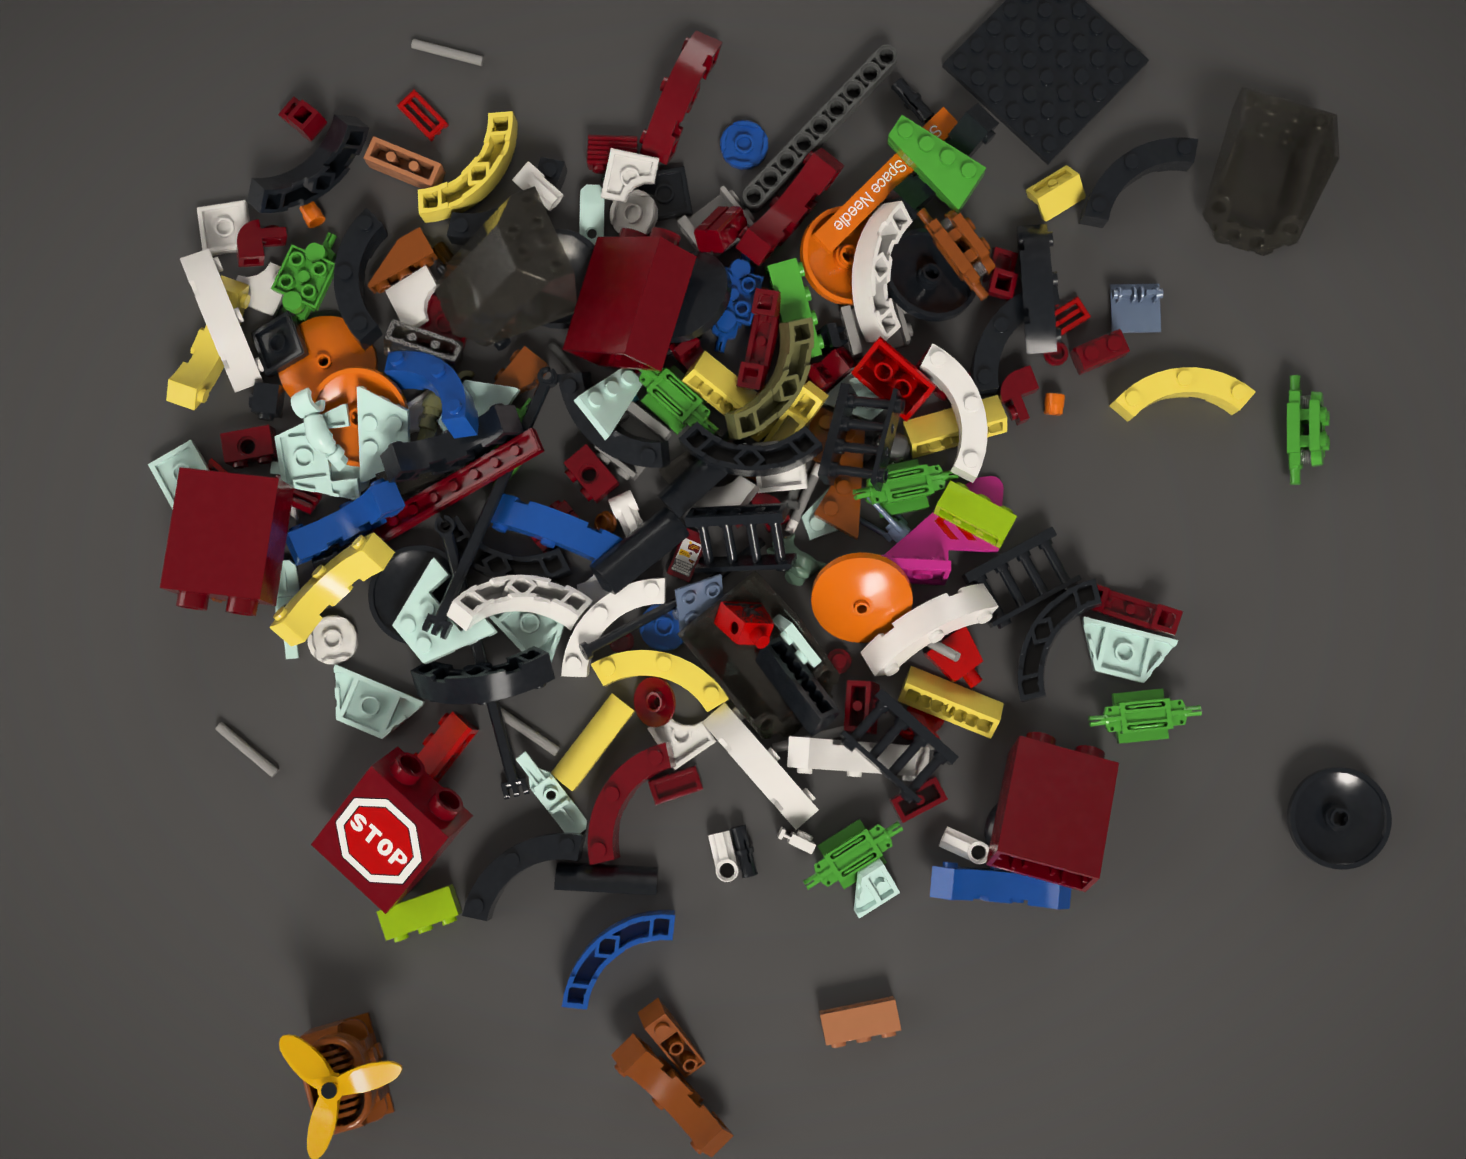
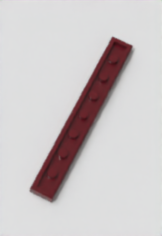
[373,428,544,543]

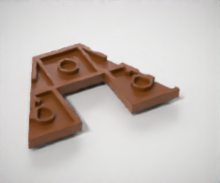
[744,407,865,540]

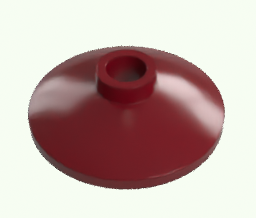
[634,677,676,727]

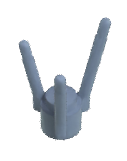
[859,497,911,543]

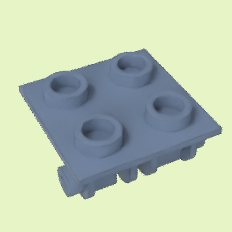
[1110,284,1163,333]
[672,574,724,632]

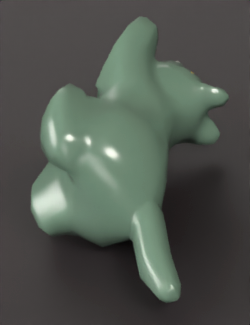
[767,533,827,586]

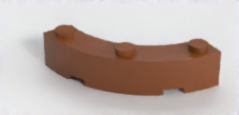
[611,1033,734,1158]

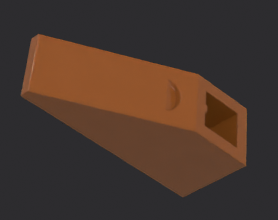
[367,227,438,294]
[494,346,549,395]
[637,998,706,1078]

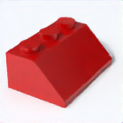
[851,336,937,422]
[413,711,479,783]

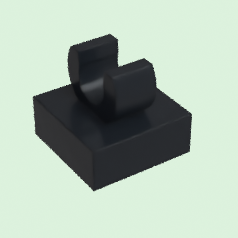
[817,322,848,355]

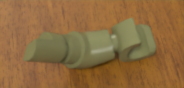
[417,370,475,440]

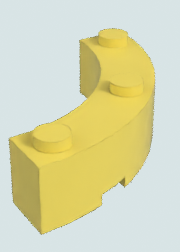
[418,111,518,223]
[166,275,250,410]
[1109,367,1256,422]
[270,532,395,647]
[591,650,729,712]

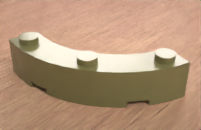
[725,317,814,439]

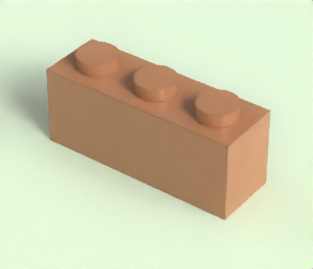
[364,136,446,189]
[819,996,901,1048]

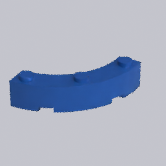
[384,351,479,439]
[286,478,405,566]
[491,493,623,564]
[930,861,1071,909]
[562,910,675,1010]

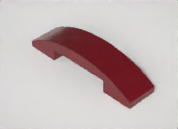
[736,288,781,391]
[1091,584,1183,636]

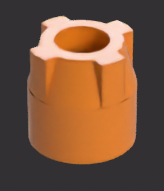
[299,201,326,228]
[1044,393,1065,416]

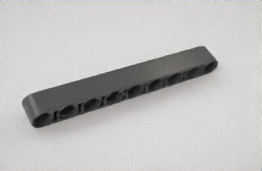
[743,44,898,213]

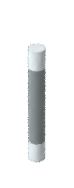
[785,463,820,534]

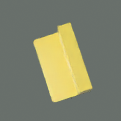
[1026,165,1086,221]

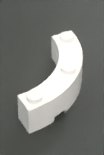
[852,201,913,342]
[180,248,264,392]
[919,343,988,483]
[447,575,593,631]
[561,577,666,677]
[860,584,999,676]
[702,702,819,830]
[787,736,930,781]

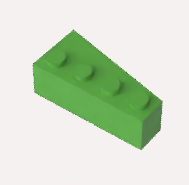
[887,115,986,214]
[764,258,824,358]

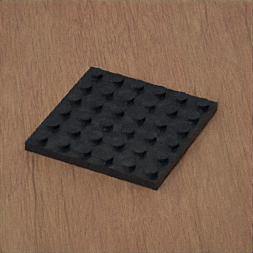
[942,0,1149,165]

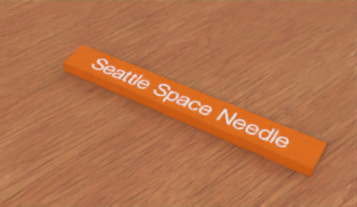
[812,106,958,254]

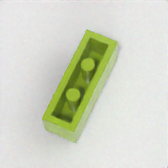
[934,480,1017,549]
[377,884,462,943]

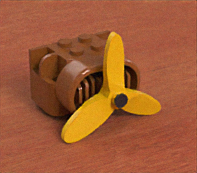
[279,1012,403,1159]

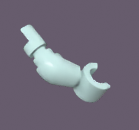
[291,387,349,471]

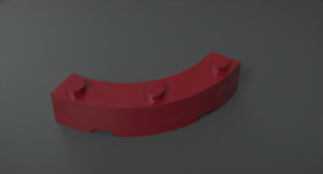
[639,31,723,165]
[736,148,845,266]
[588,742,676,865]

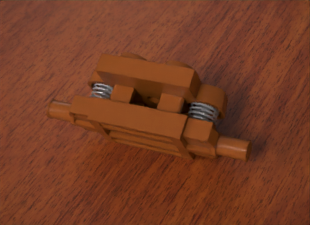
[917,208,996,301]

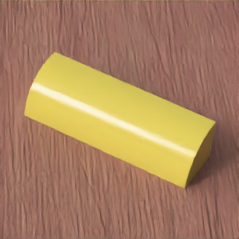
[681,351,778,442]
[903,395,1007,459]
[898,666,1004,739]
[551,693,635,791]

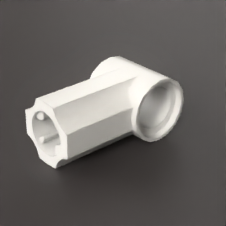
[512,161,564,211]
[608,490,644,536]
[939,826,989,864]
[708,831,739,882]

